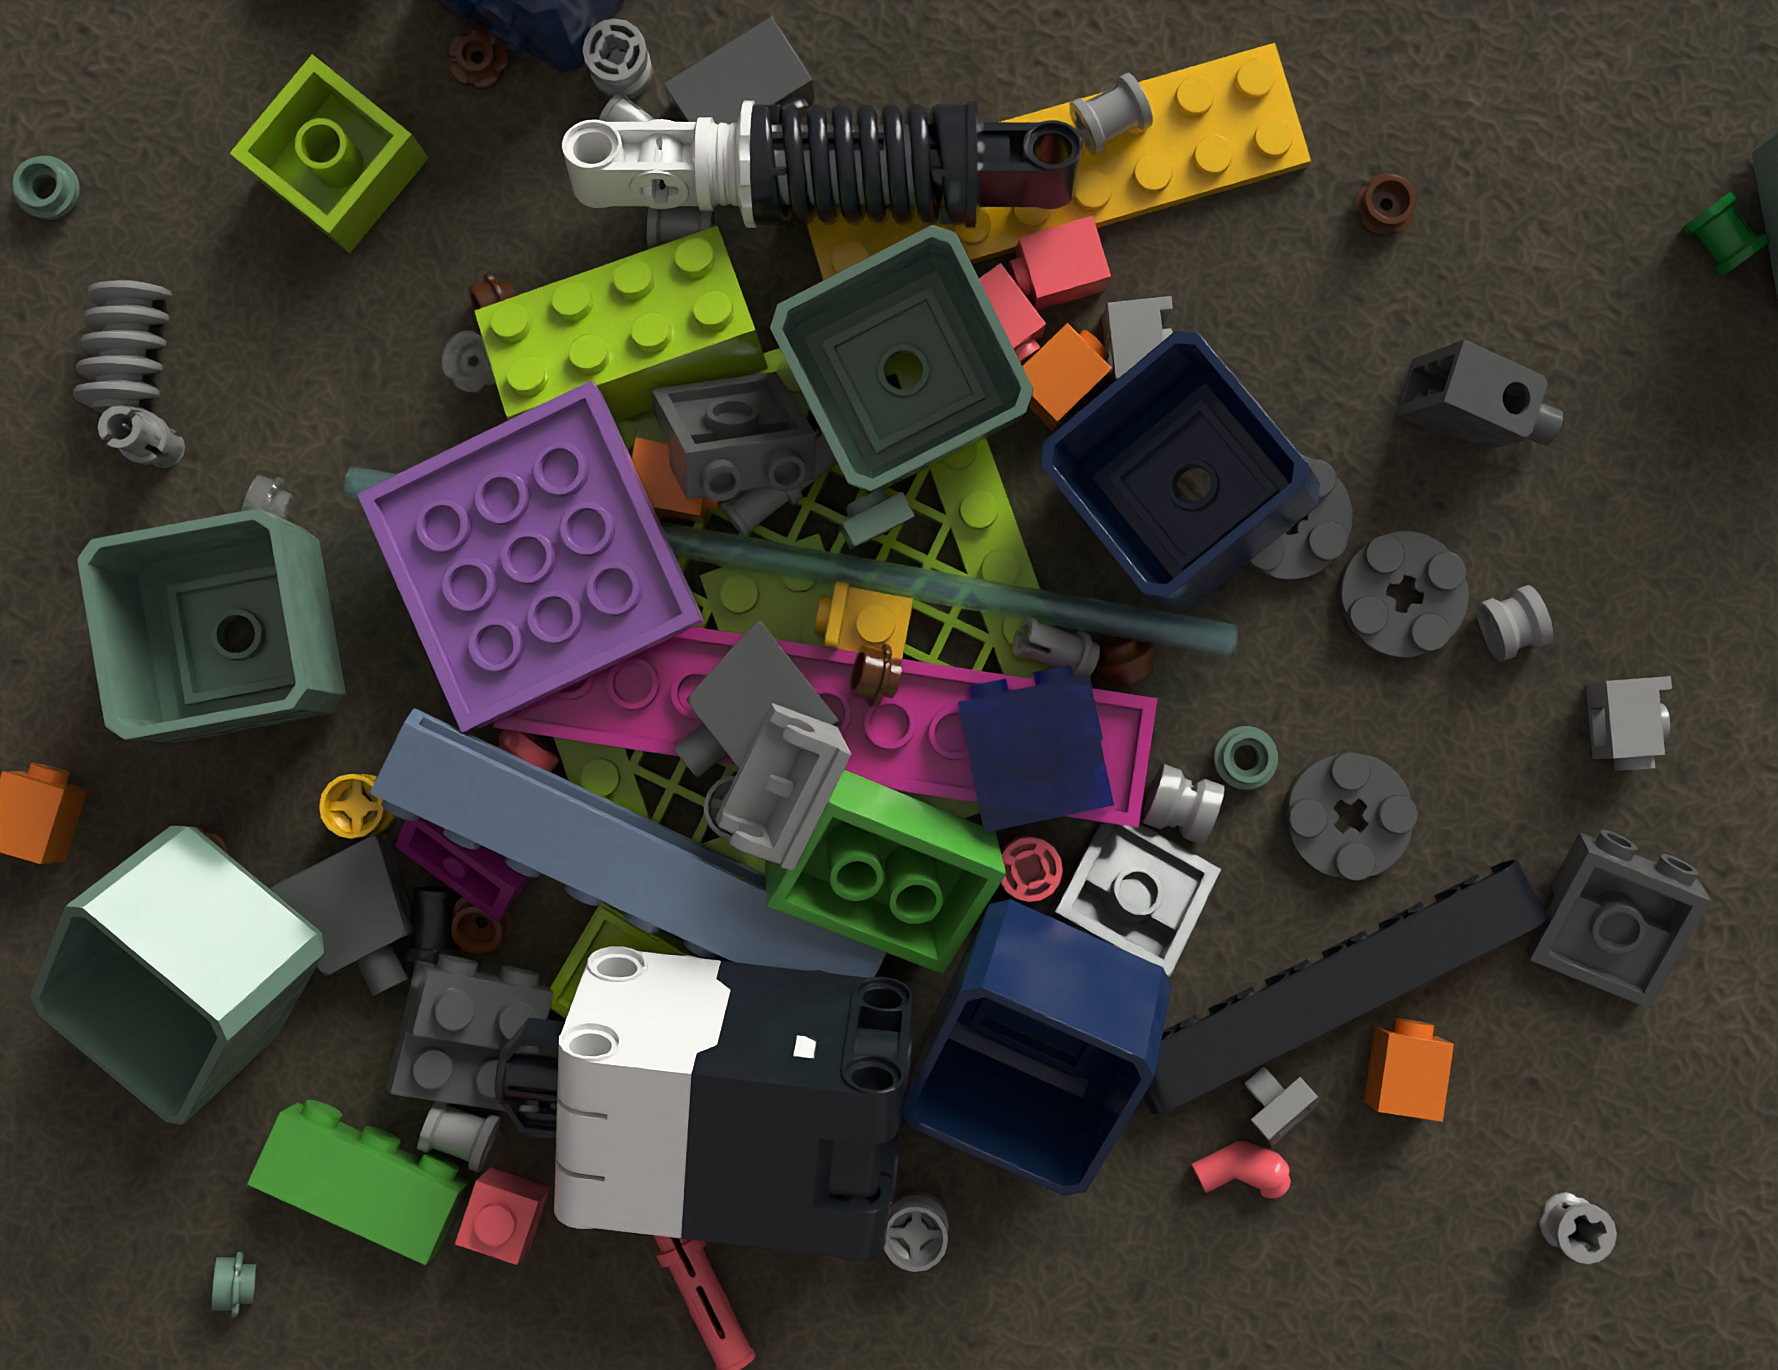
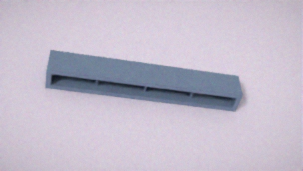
[370,708,887,978]

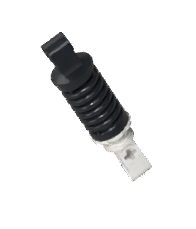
[562,101,1083,228]

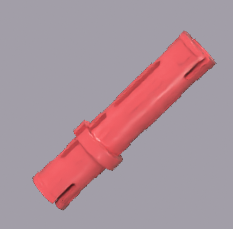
[653,1235,756,1370]

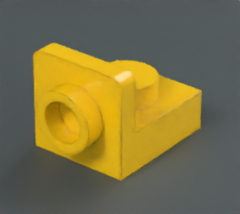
[815,581,913,659]

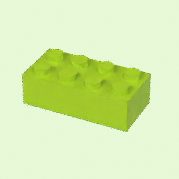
[475,225,768,423]

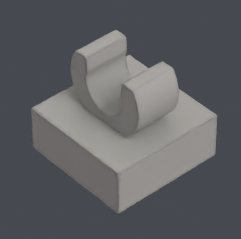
[1244,1066,1320,1146]

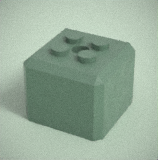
[770,225,1034,493]
[77,508,346,743]
[30,826,324,1125]

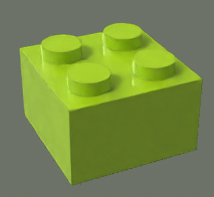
[230,54,429,254]

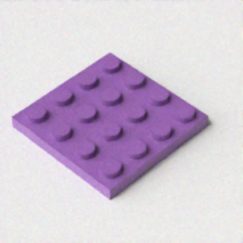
[357,380,705,733]

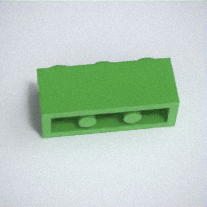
[247,1100,471,1265]

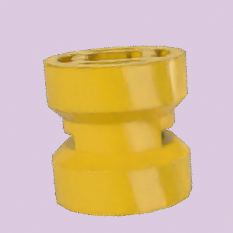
[319,774,396,839]

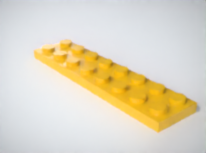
[807,43,1311,281]

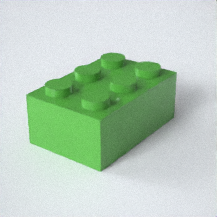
[765,770,1006,974]

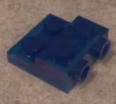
[956,665,1114,832]

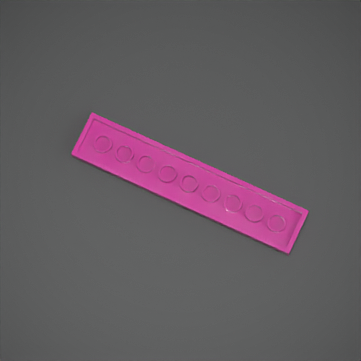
[493,627,1158,827]

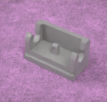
[715,703,852,871]

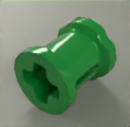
[1682,191,1770,277]

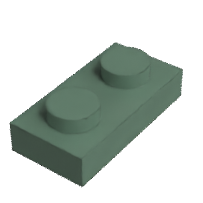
[839,488,915,550]

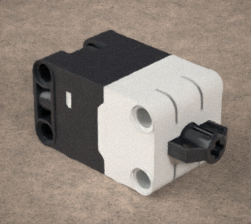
[495,946,913,1262]

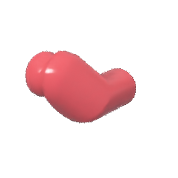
[1191,1141,1291,1199]

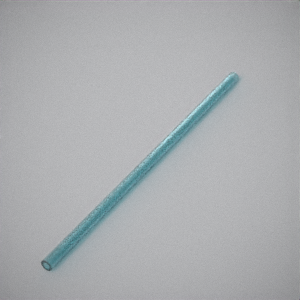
[344,466,1238,657]

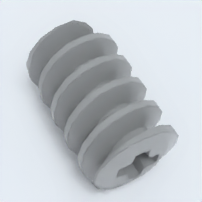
[73,280,173,416]

